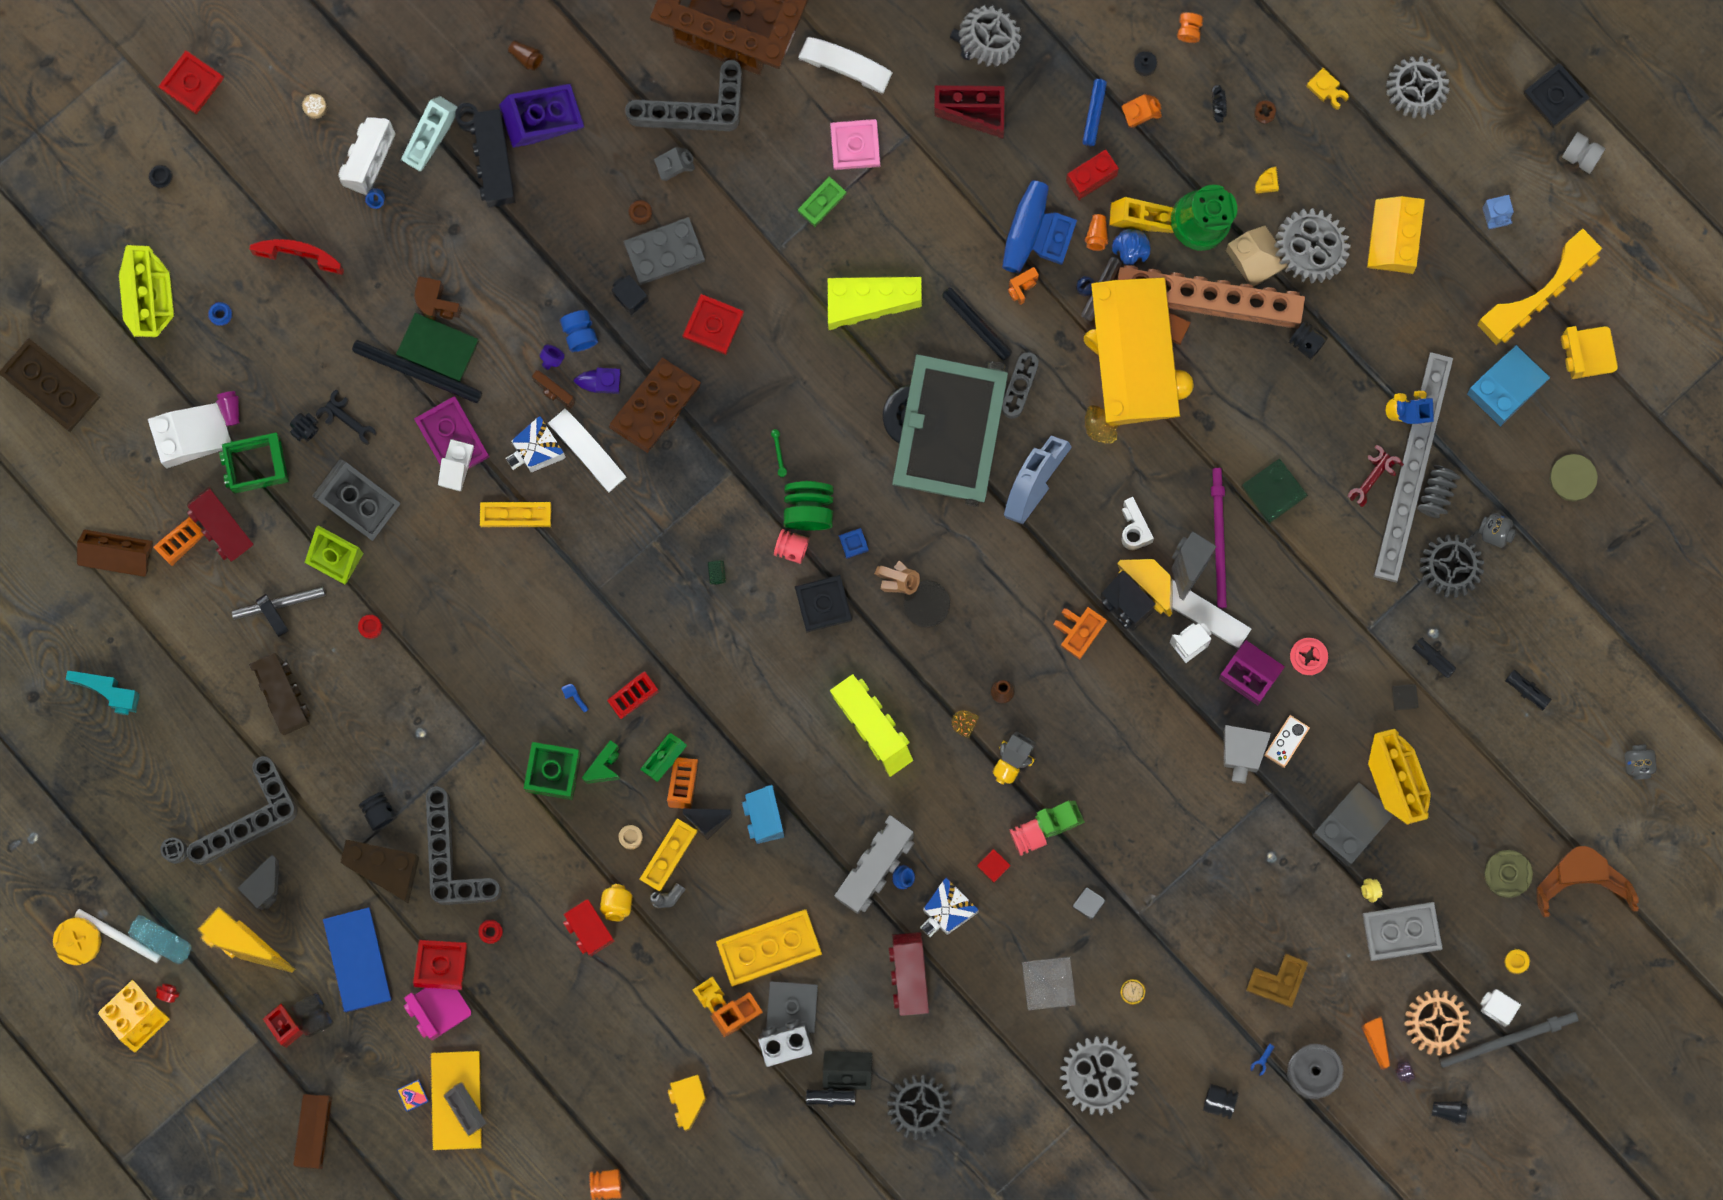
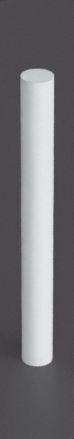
[75,909,162,963]

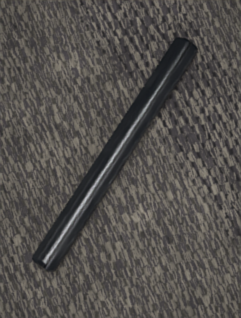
[352,340,482,403]

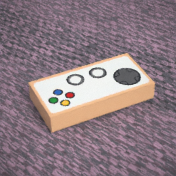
[1264,715,1310,768]

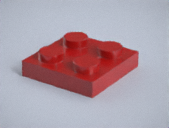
[158,51,224,115]
[683,294,744,355]
[413,940,467,990]

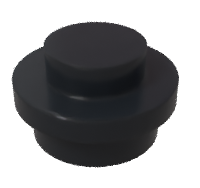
[149,165,172,188]

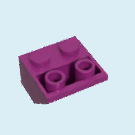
[1219,640,1285,706]

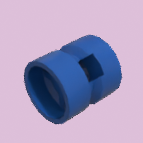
[560,310,598,352]

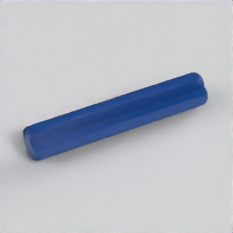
[1083,79,1107,146]

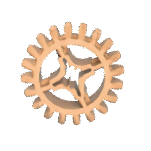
[1405,990,1471,1056]

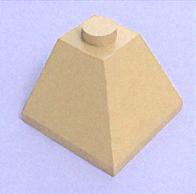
[1226,226,1288,287]

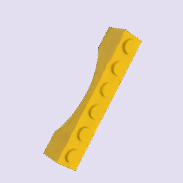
[1478,229,1602,345]

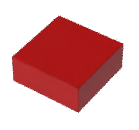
[977,849,1011,883]

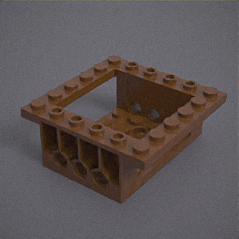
[650,0,808,75]

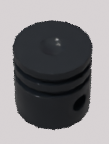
[1289,321,1328,360]
[359,792,397,831]
[1203,1083,1239,1119]

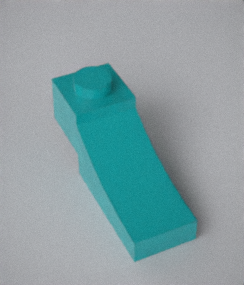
[66,671,140,715]

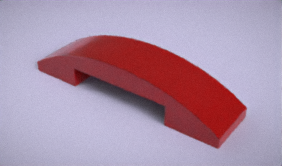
[250,239,344,275]

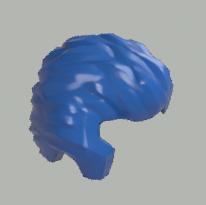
[1112,228,1150,265]

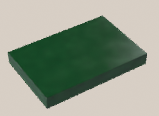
[396,313,479,382]

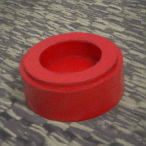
[358,615,383,639]

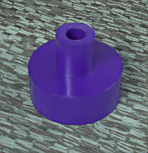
[540,345,565,370]

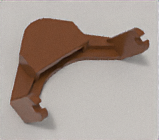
[1536,846,1639,917]

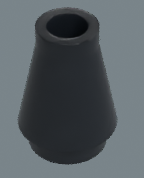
[1432,1101,1468,1125]

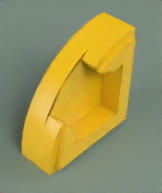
[1255,167,1279,194]

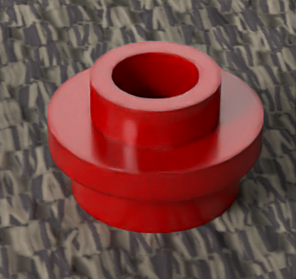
[478,920,503,944]
[156,983,180,1003]

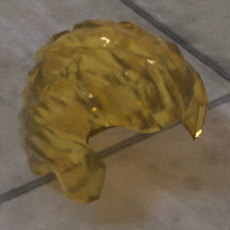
[1085,405,1120,443]

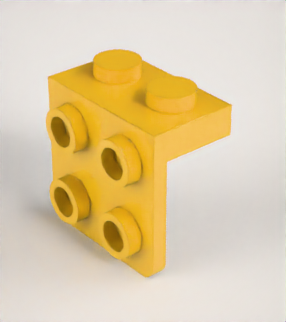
[1561,326,1618,379]

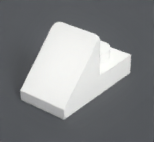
[438,440,474,492]

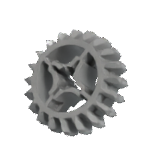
[959,5,1021,67]
[1386,56,1449,119]

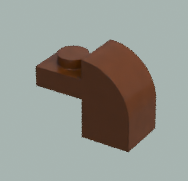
[415,276,462,321]

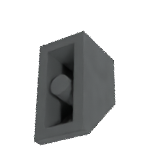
[238,855,279,911]

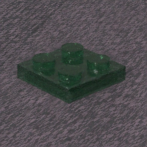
[1241,458,1308,524]

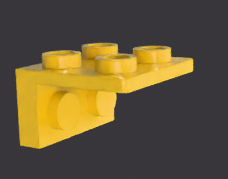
[98,980,170,1053]

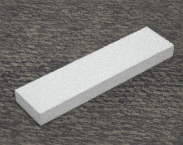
[1172,580,1251,650]

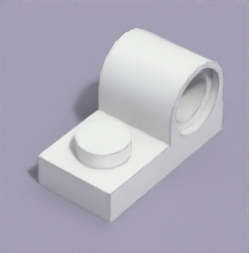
[1121,497,1154,550]

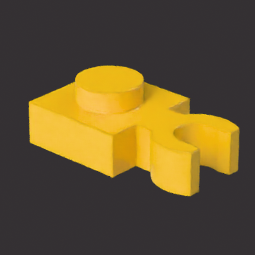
[1306,68,1349,110]
[693,977,727,1014]

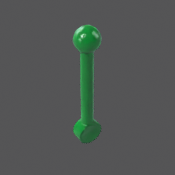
[771,429,787,477]

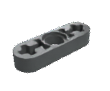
[1002,352,1039,419]

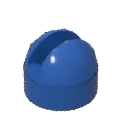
[365,188,385,209]

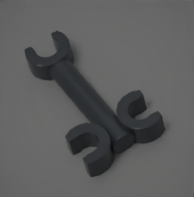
[316,390,377,445]

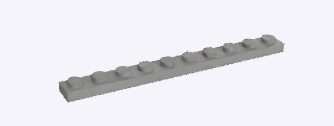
[1374,352,1453,583]

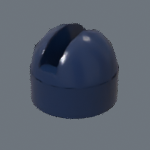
[1076,276,1095,296]

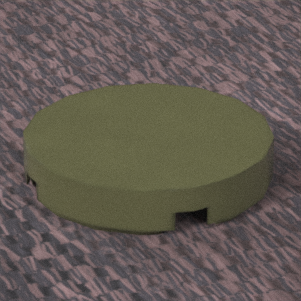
[1549,454,1598,502]
[1484,850,1533,898]

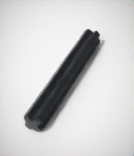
[942,287,1012,361]

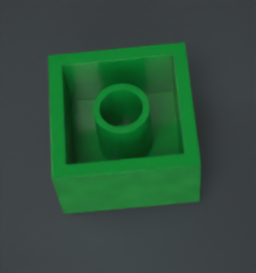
[523,742,581,800]

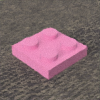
[830,119,880,170]

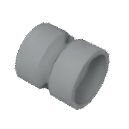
[1562,132,1606,174]

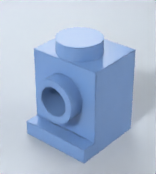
[1483,195,1514,229]

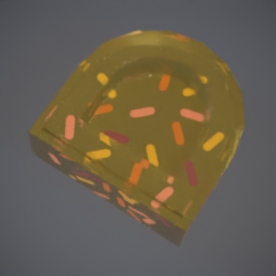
[951,710,979,739]

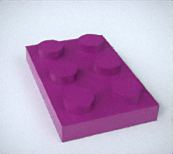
[414,396,489,469]

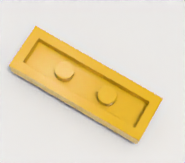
[480,502,551,527]
[640,818,698,892]

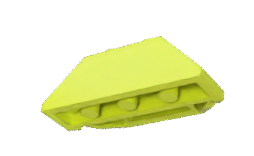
[119,245,174,337]

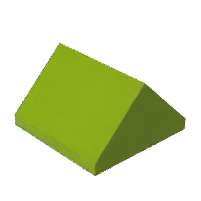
[304,526,363,584]

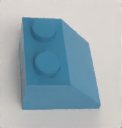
[742,785,784,844]

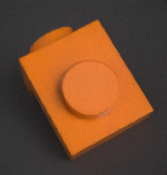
[1122,94,1162,127]

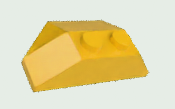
[1368,729,1431,824]

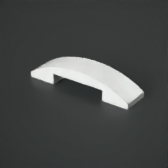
[799,37,892,94]
[547,409,626,493]

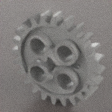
[1274,208,1350,283]
[1060,1036,1138,1116]

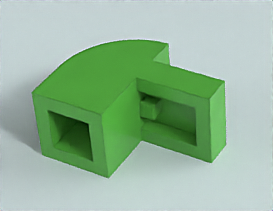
[1035,801,1085,838]

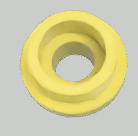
[1361,878,1382,902]

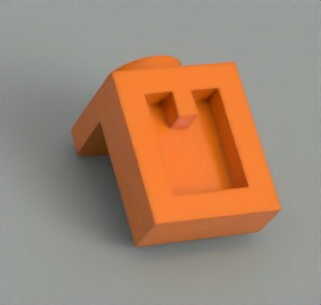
[1008,267,1039,305]

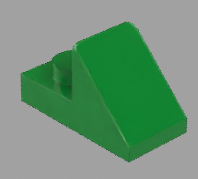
[582,740,620,784]

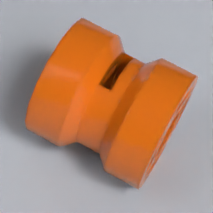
[1177,13,1203,43]

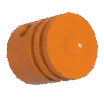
[590,1169,622,1200]

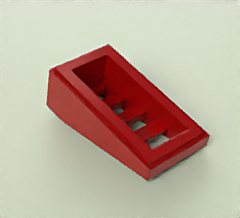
[607,671,659,719]

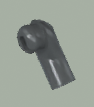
[650,883,686,908]

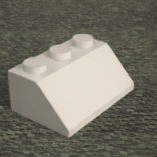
[339,117,395,195]

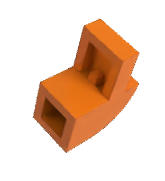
[711,992,763,1037]

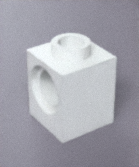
[1480,989,1521,1027]

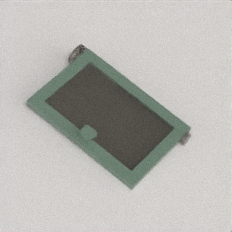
[892,354,1009,507]

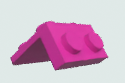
[404,988,472,1040]

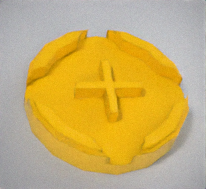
[53,917,101,965]

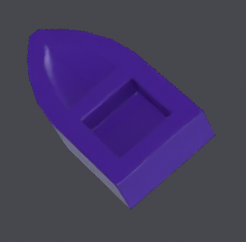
[573,368,621,394]

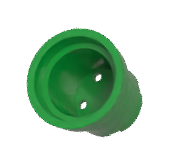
[1171,185,1237,251]

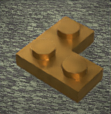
[1246,954,1308,1008]

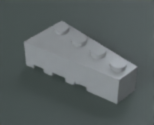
[834,816,914,914]

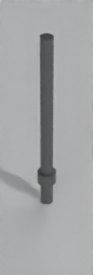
[1439,1012,1579,1068]

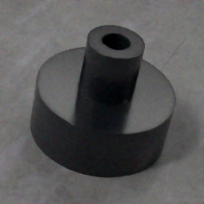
[1134,51,1157,76]

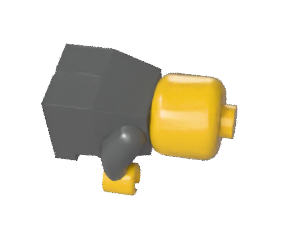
[993,731,1036,785]

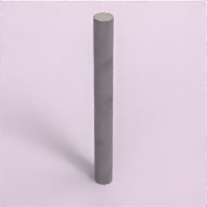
[232,587,326,620]

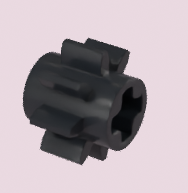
[290,413,319,442]

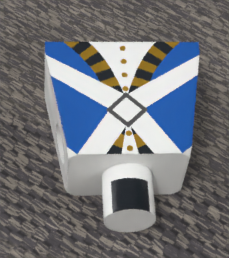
[506,416,566,472]
[920,878,978,937]

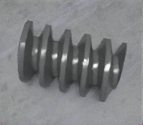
[1417,465,1461,518]

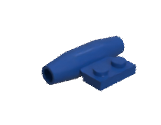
[1002,180,1077,274]

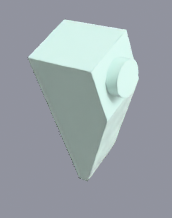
[401,97,457,171]

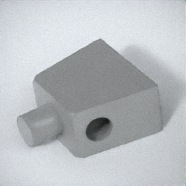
[1224,725,1271,784]

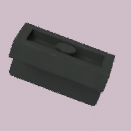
[823,1051,872,1090]

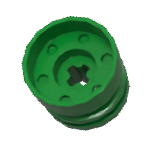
[784,481,833,531]

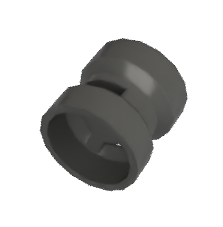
[160,837,187,864]

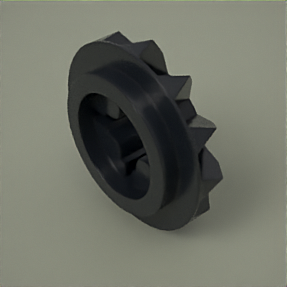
[1212,85,1227,123]

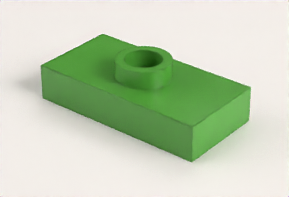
[798,177,846,227]

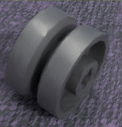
[1287,1044,1343,1099]

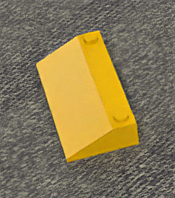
[1091,278,1180,426]
[199,907,295,973]

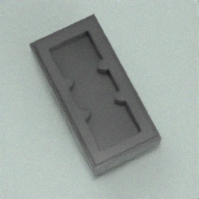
[444,1082,487,1136]

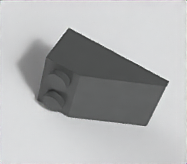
[312,459,401,541]
[1312,783,1394,867]

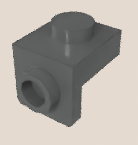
[654,147,695,181]

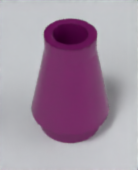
[216,391,240,426]

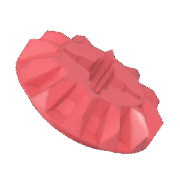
[1290,638,1328,676]

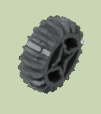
[1420,534,1484,598]
[887,1075,952,1140]

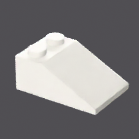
[148,403,231,468]

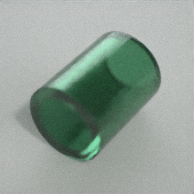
[707,560,726,585]

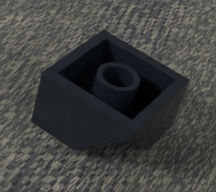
[1100,570,1156,631]

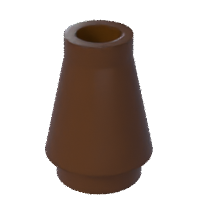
[508,41,543,71]
[991,680,1014,703]

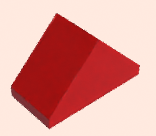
[263,1004,305,1048]

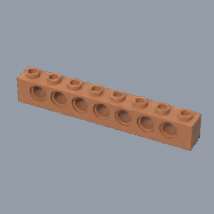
[1118,265,1305,329]

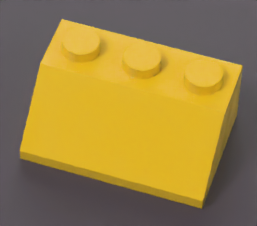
[1367,196,1425,274]

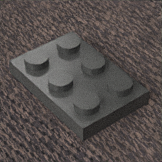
[624,217,705,285]

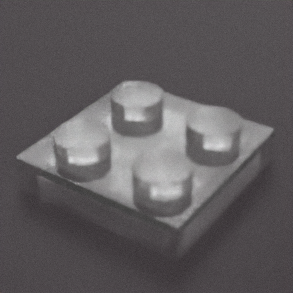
[1022,957,1076,1011]

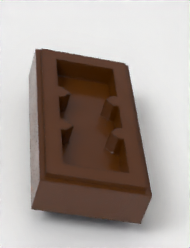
[532,370,575,409]

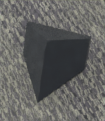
[683,809,732,840]

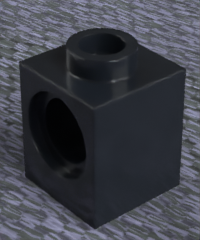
[611,275,649,315]

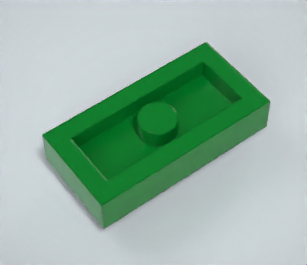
[640,733,687,782]

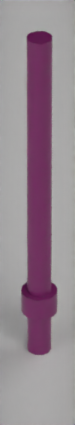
[1211,468,1227,609]

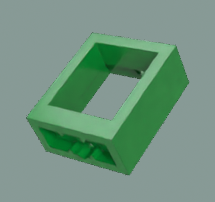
[219,432,289,494]

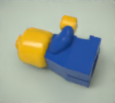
[1385,391,1434,424]

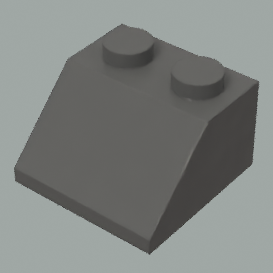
[1172,531,1217,601]

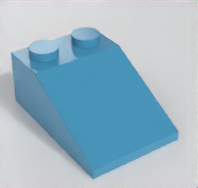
[1467,345,1550,427]

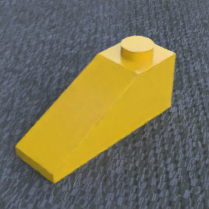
[1109,197,1174,233]

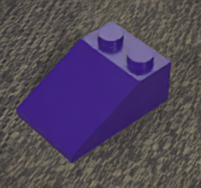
[499,84,584,147]

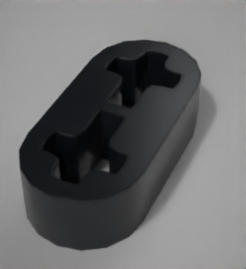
[256,594,289,637]

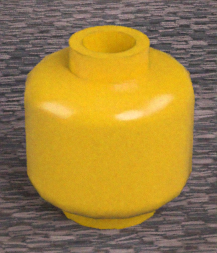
[600,884,633,922]

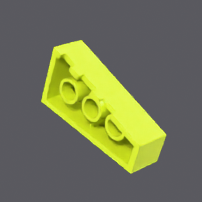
[828,277,922,330]
[830,674,913,777]

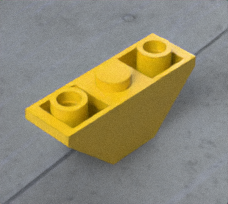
[1117,559,1173,617]

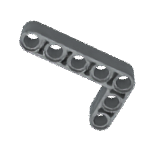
[625,60,742,131]
[187,756,298,865]
[426,786,502,905]

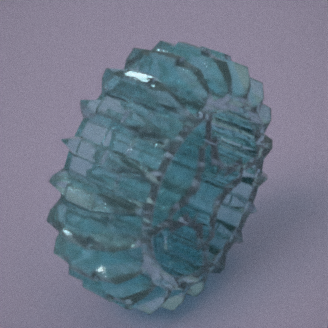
[128,916,192,964]

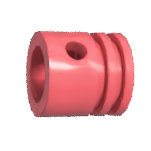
[774,529,809,564]
[1009,819,1047,856]

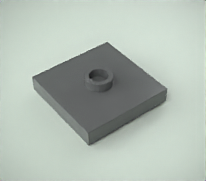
[767,981,818,1033]

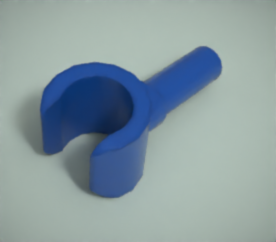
[562,684,589,713]
[1251,1044,1275,1076]

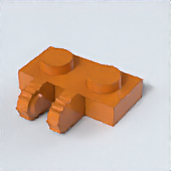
[1053,607,1107,660]

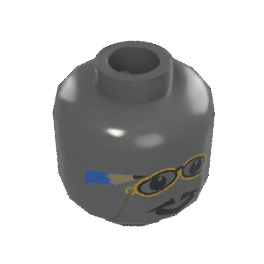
[1479,513,1516,548]
[1625,744,1657,779]

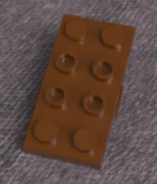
[609,357,701,453]

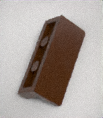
[77,529,153,577]
[293,1094,332,1169]

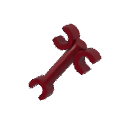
[1348,445,1404,507]

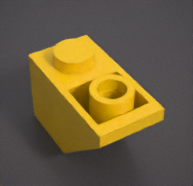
[668,1075,706,1131]

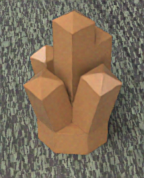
[874,561,920,595]

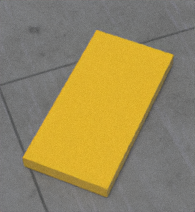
[716,909,822,987]
[431,1051,482,1150]

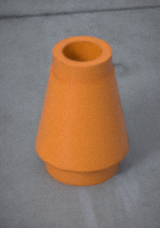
[1085,214,1108,251]

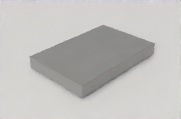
[1362,902,1442,961]

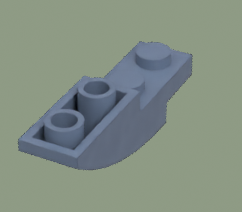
[1004,436,1072,524]

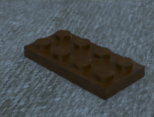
[0,338,100,432]

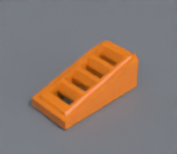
[153,517,204,566]
[667,757,698,809]
[1361,1017,1390,1070]

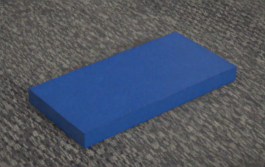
[323,908,392,1013]

